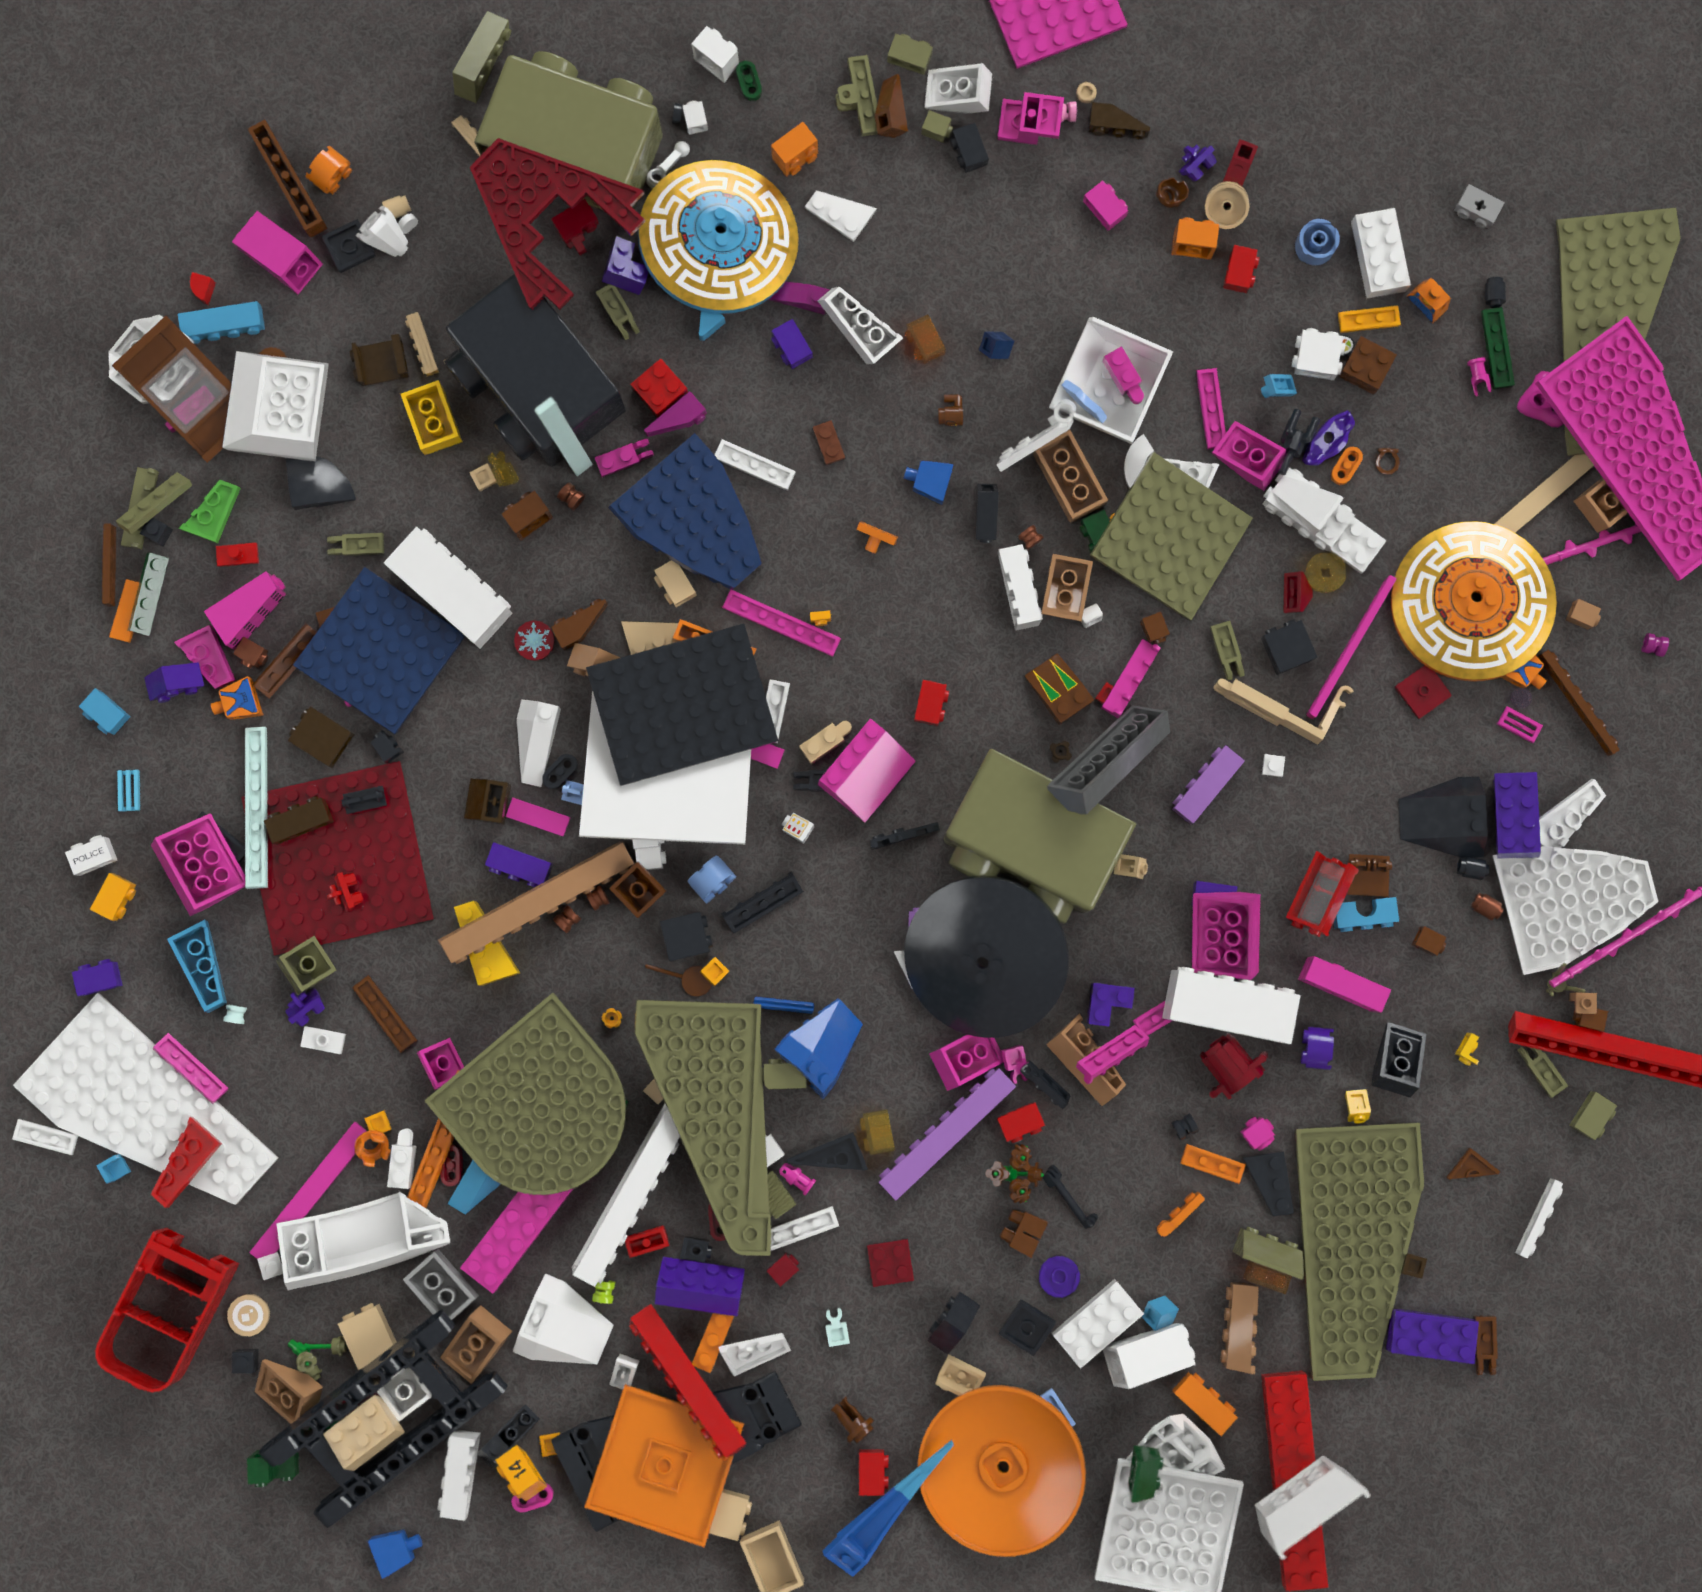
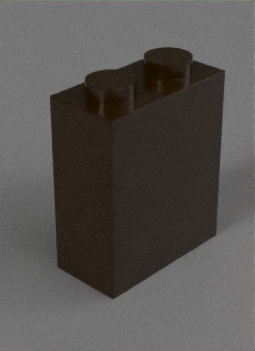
[288,706,355,768]

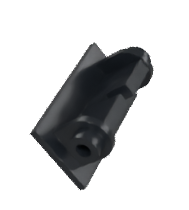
[342,785,387,814]

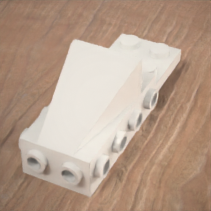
[1262,467,1386,574]

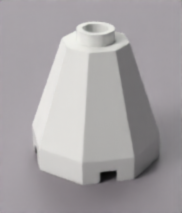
[356,206,408,257]

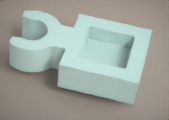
[826,1308,850,1347]

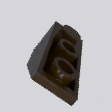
[1089,102,1150,140]

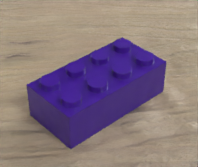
[1494,772,1541,859]
[655,1257,745,1316]
[1386,1308,1479,1364]

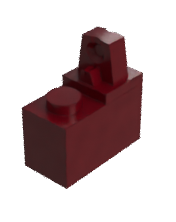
[551,198,599,256]

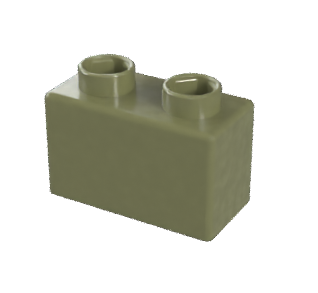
[474,51,663,210]
[944,749,1136,924]

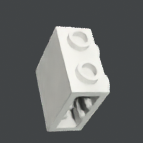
[1292,328,1346,380]

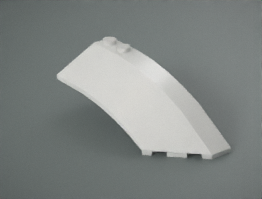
[277,1191,450,1290]

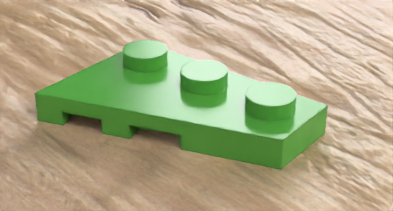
[179,480,241,544]

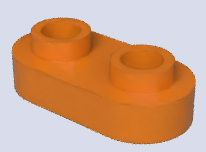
[1331,447,1363,485]

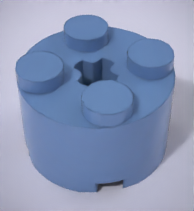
[1295,219,1340,265]
[687,856,737,904]

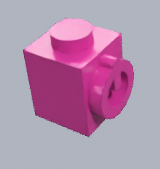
[1240,1117,1275,1151]

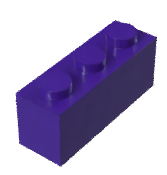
[485,842,553,887]

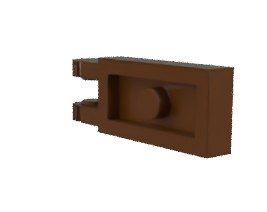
[1473,1316,1498,1375]

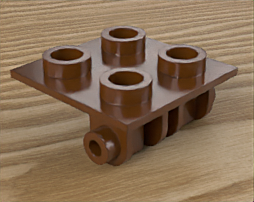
[1347,854,1392,897]

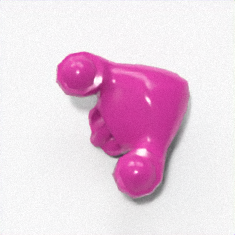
[1517,371,1564,427]

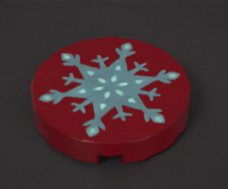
[514,620,555,661]

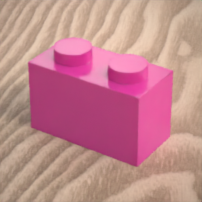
[1083,181,1128,231]

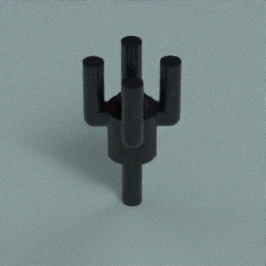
[1278,409,1320,475]

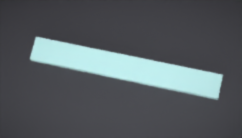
[534,398,593,476]
[245,727,268,889]

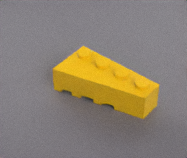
[454,901,520,986]

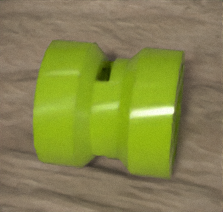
[592,1280,615,1304]

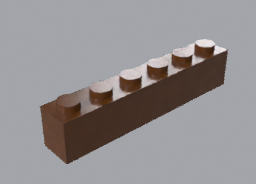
[248,119,328,238]

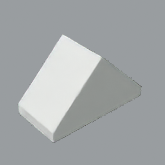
[610,1354,640,1389]

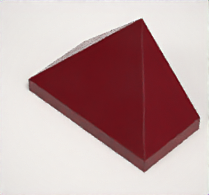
[1283,571,1313,613]

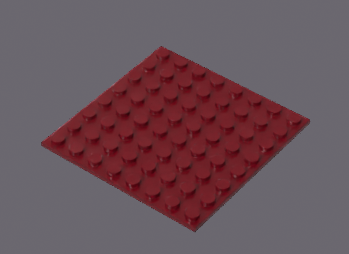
[241,761,434,956]

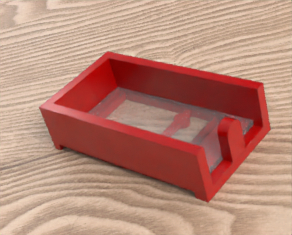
[1286,851,1359,937]

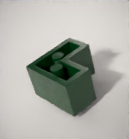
[247,1450,299,1487]

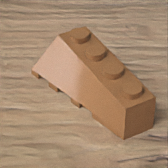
[1047,1013,1126,1106]
[1221,1282,1258,1374]

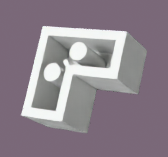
[633,839,666,870]

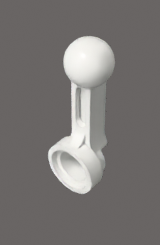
[646,141,690,189]

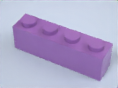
[1172,745,1245,825]

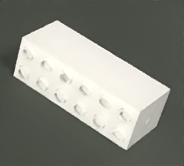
[384,527,512,649]
[1162,967,1300,1044]

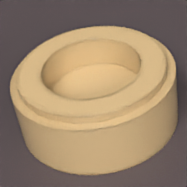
[1076,82,1097,103]

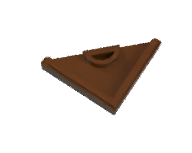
[1446,1148,1500,1180]

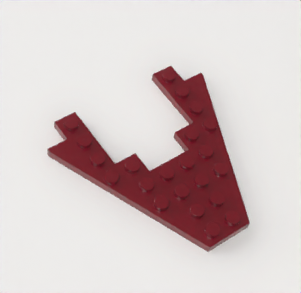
[470,138,646,310]

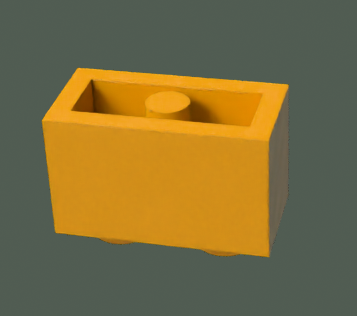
[90,873,136,921]

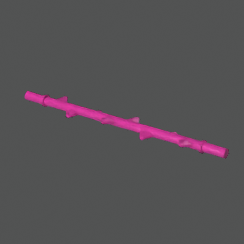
[1543,523,1642,565]
[1549,887,1702,988]

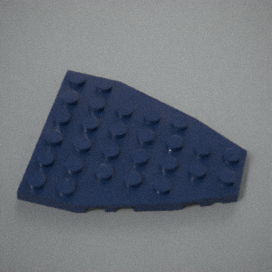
[608,433,762,590]

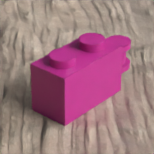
[1102,346,1144,405]

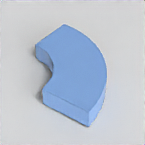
[1062,380,1107,423]

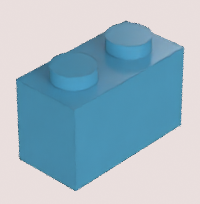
[79,688,131,735]

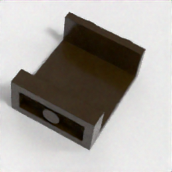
[350,334,409,386]

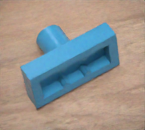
[1261,374,1297,398]

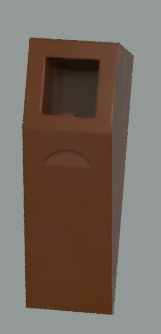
[875,74,908,138]
[551,599,608,651]

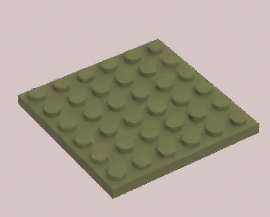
[1090,452,1253,621]

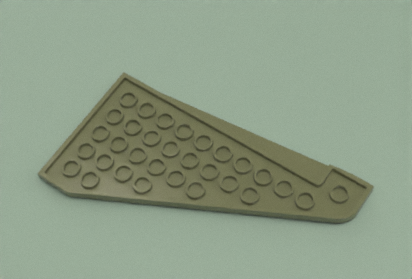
[1556,208,1681,456]
[634,1000,771,1256]

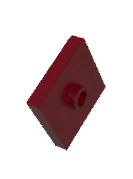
[1394,665,1452,719]

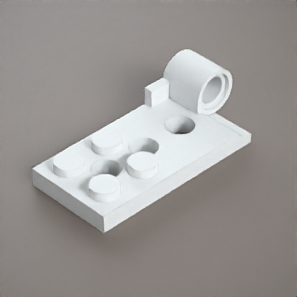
[997,399,1076,471]

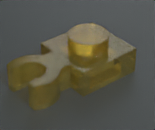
[488,451,519,487]

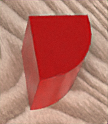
[190,272,216,305]

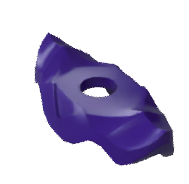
[1303,410,1355,465]

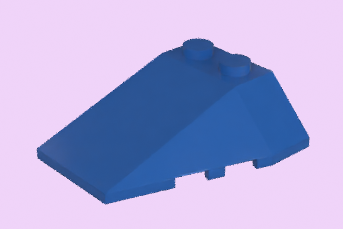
[774,999,863,1099]

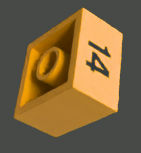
[496,1445,547,1501]

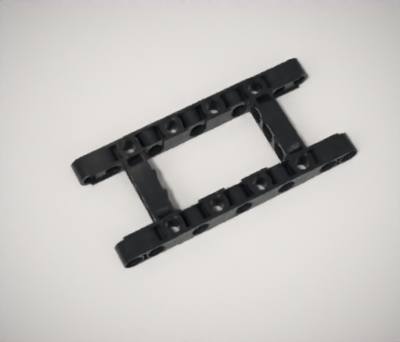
[259,1310,508,1528]

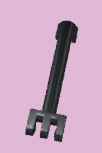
[1043,1165,1098,1229]

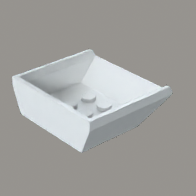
[1049,317,1173,444]
[223,351,328,461]
[1255,1456,1370,1559]

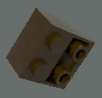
[464,778,511,825]

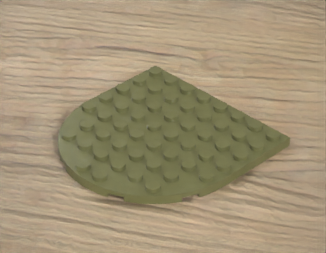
[425,993,626,1195]

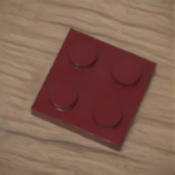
[867,1239,914,1287]

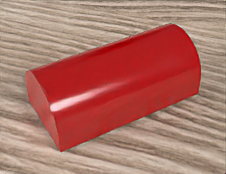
[625,1225,669,1258]

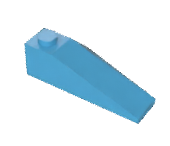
[448,1160,501,1214]

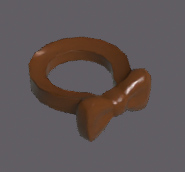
[1375,448,1400,475]

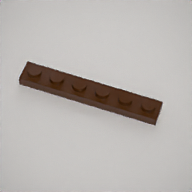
[1537,649,1620,756]

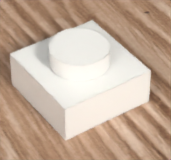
[1262,754,1285,777]
[257,1252,283,1280]

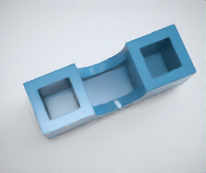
[1334,897,1399,932]

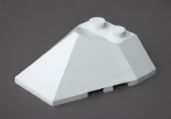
[1126,1414,1224,1476]

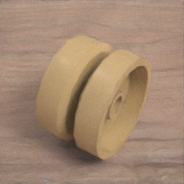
[1205,181,1250,229]

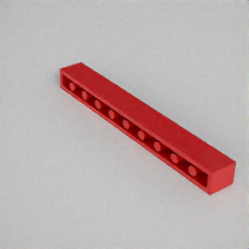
[1508,1011,1702,1088]

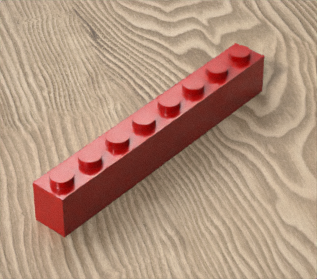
[629,1304,746,1461]

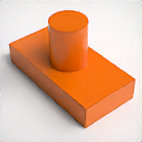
[856,521,898,553]

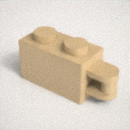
[799,721,851,765]

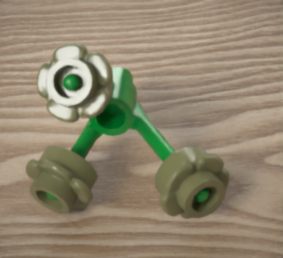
[288,1336,348,1381]

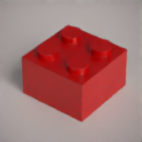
[630,359,688,418]

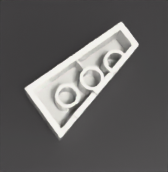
[818,287,903,364]
[998,544,1043,631]
[438,1429,481,1521]

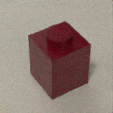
[767,1253,799,1287]

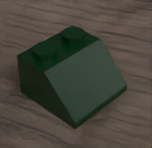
[1127,1445,1164,1503]

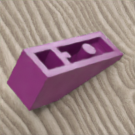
[768,282,829,315]
[644,391,707,437]

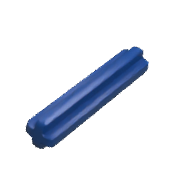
[753,997,814,1014]

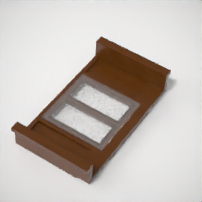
[112,316,232,463]

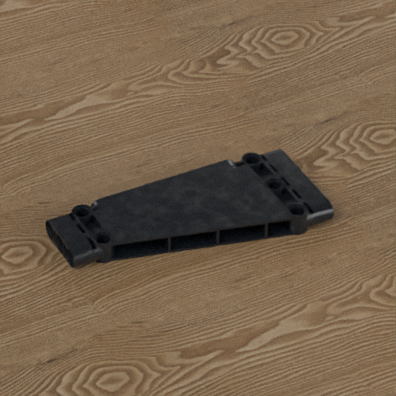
[551,1371,802,1532]

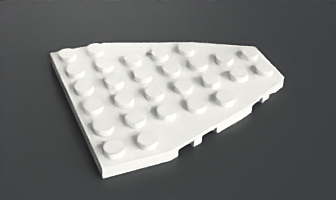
[1492,847,1658,975]

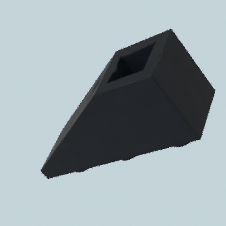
[477,1404,540,1468]

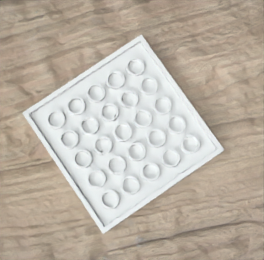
[1094,1458,1244,1592]

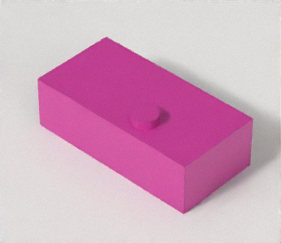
[1298,956,1391,1013]

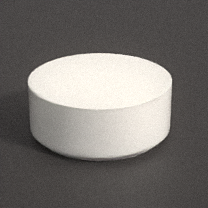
[398,214,418,234]

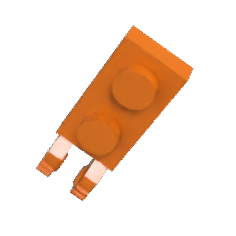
[1157,1191,1205,1237]

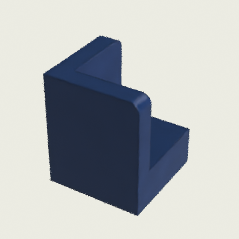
[979,332,1014,359]

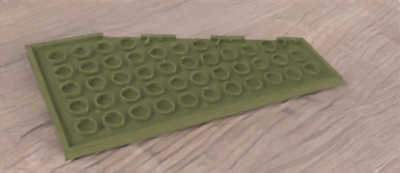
[1295,1122,1424,1381]

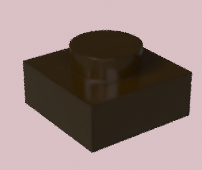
[1401,1253,1427,1279]

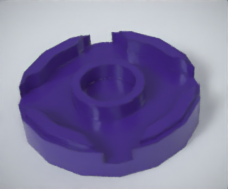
[1039,1256,1080,1298]

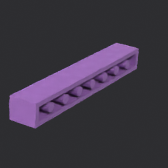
[879,1068,1016,1200]

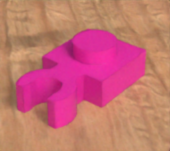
[1001,1045,1027,1084]

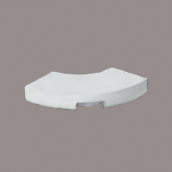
[1124,434,1154,489]

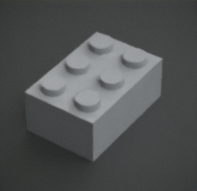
[403,1249,479,1320]

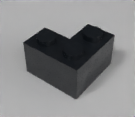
[927,1292,981,1355]

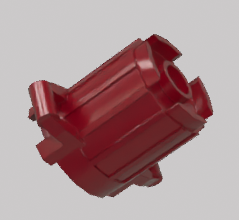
[1199,1032,1268,1100]

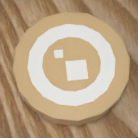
[227,1294,270,1336]

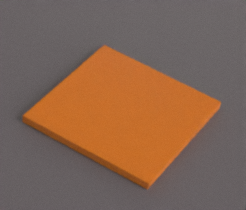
[584,1384,744,1547]

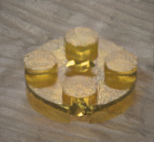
[1305,553,1346,594]

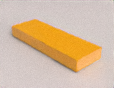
[1338,306,1401,333]

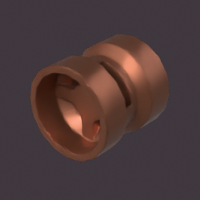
[557,482,585,511]
[553,905,581,933]

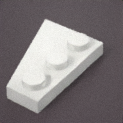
[805,191,877,242]
[719,1333,791,1376]

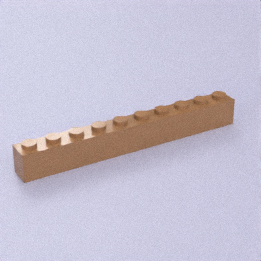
[438,841,634,964]

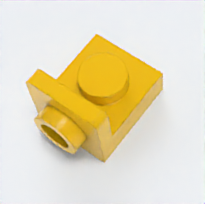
[1455,1033,1479,1066]
[1345,1089,1371,1123]

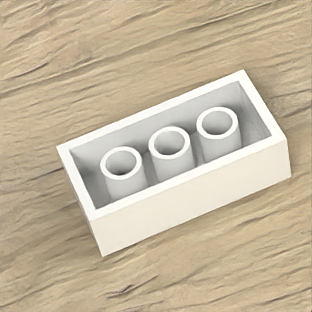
[1351,208,1411,298]
[1052,1279,1144,1368]

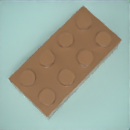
[1033,430,1108,524]

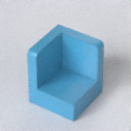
[97,1154,131,1184]
[1142,1296,1179,1331]

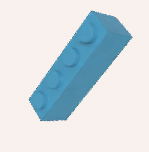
[178,301,265,344]

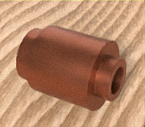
[1471,892,1504,921]

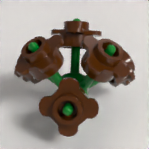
[985,1144,1044,1204]

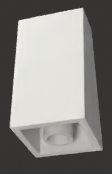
[1103,1323,1195,1389]

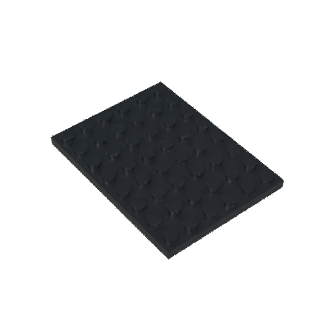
[586,623,778,786]

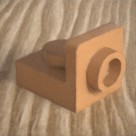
[1569,993,1597,1014]

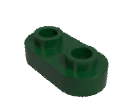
[736,61,762,101]

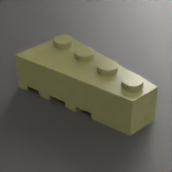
[452,11,511,103]

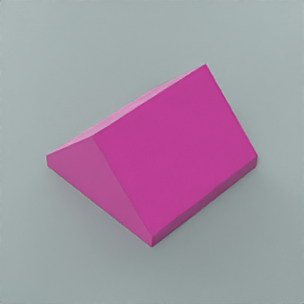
[417,1038,464,1090]

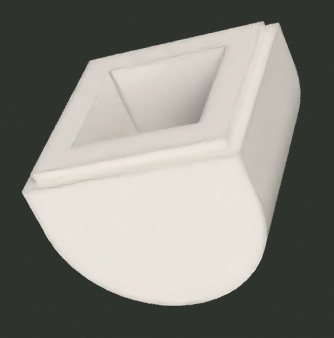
[1081,603,1103,628]

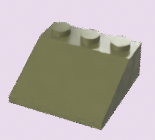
[1233,1226,1304,1279]

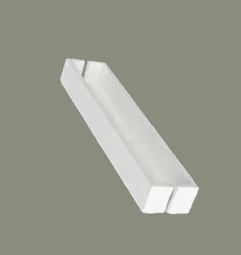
[572,1103,680,1287]

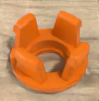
[354,1130,390,1167]

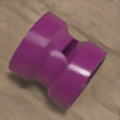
[1641,633,1669,657]

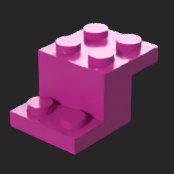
[997,92,1064,145]

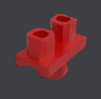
[326,872,363,912]

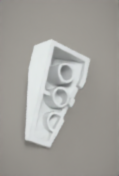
[517,700,561,787]

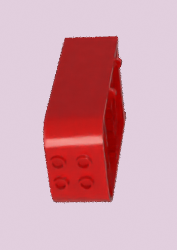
[95,1228,240,1392]

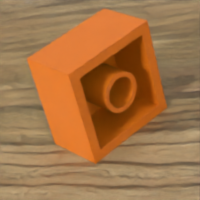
[771,122,818,177]
[1171,218,1219,260]

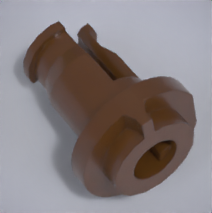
[830,1397,874,1444]

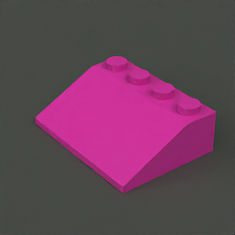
[818,719,916,823]
[151,813,245,916]
[1192,892,1260,980]

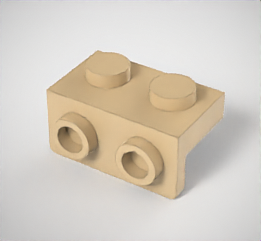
[936,1354,986,1396]

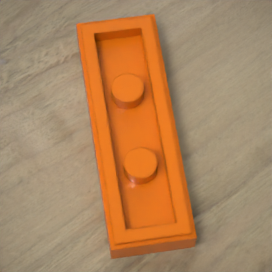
[109,579,139,643]
[1180,1144,1246,1184]

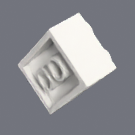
[925,63,992,113]

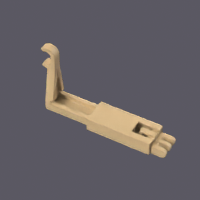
[1213,679,1354,745]

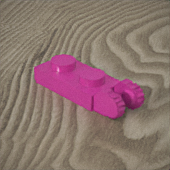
[595,439,654,477]

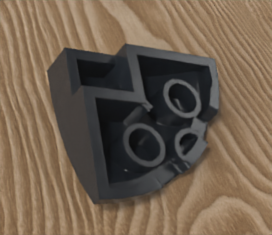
[286,456,356,510]

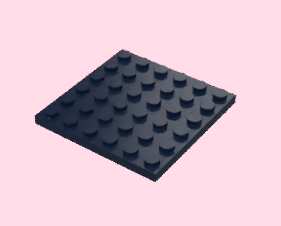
[293,567,465,735]

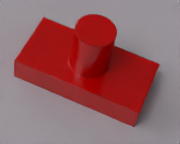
[216,543,259,567]

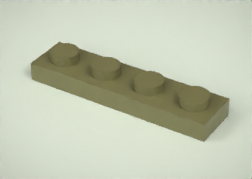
[116,472,192,535]

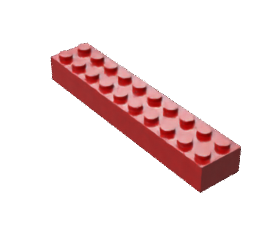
[1261,1371,1328,1591]

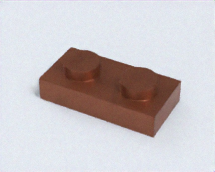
[813,420,845,465]

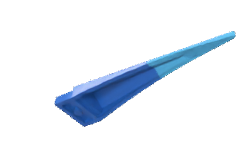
[822,1441,953,1577]

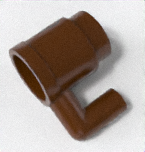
[938,394,963,426]

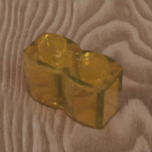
[860,1109,895,1155]

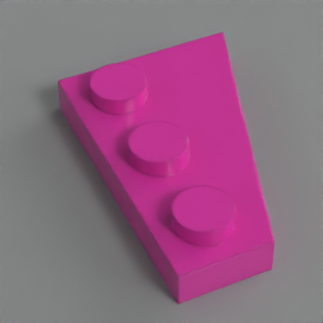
[174,625,236,689]

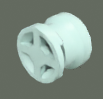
[223,1005,247,1024]

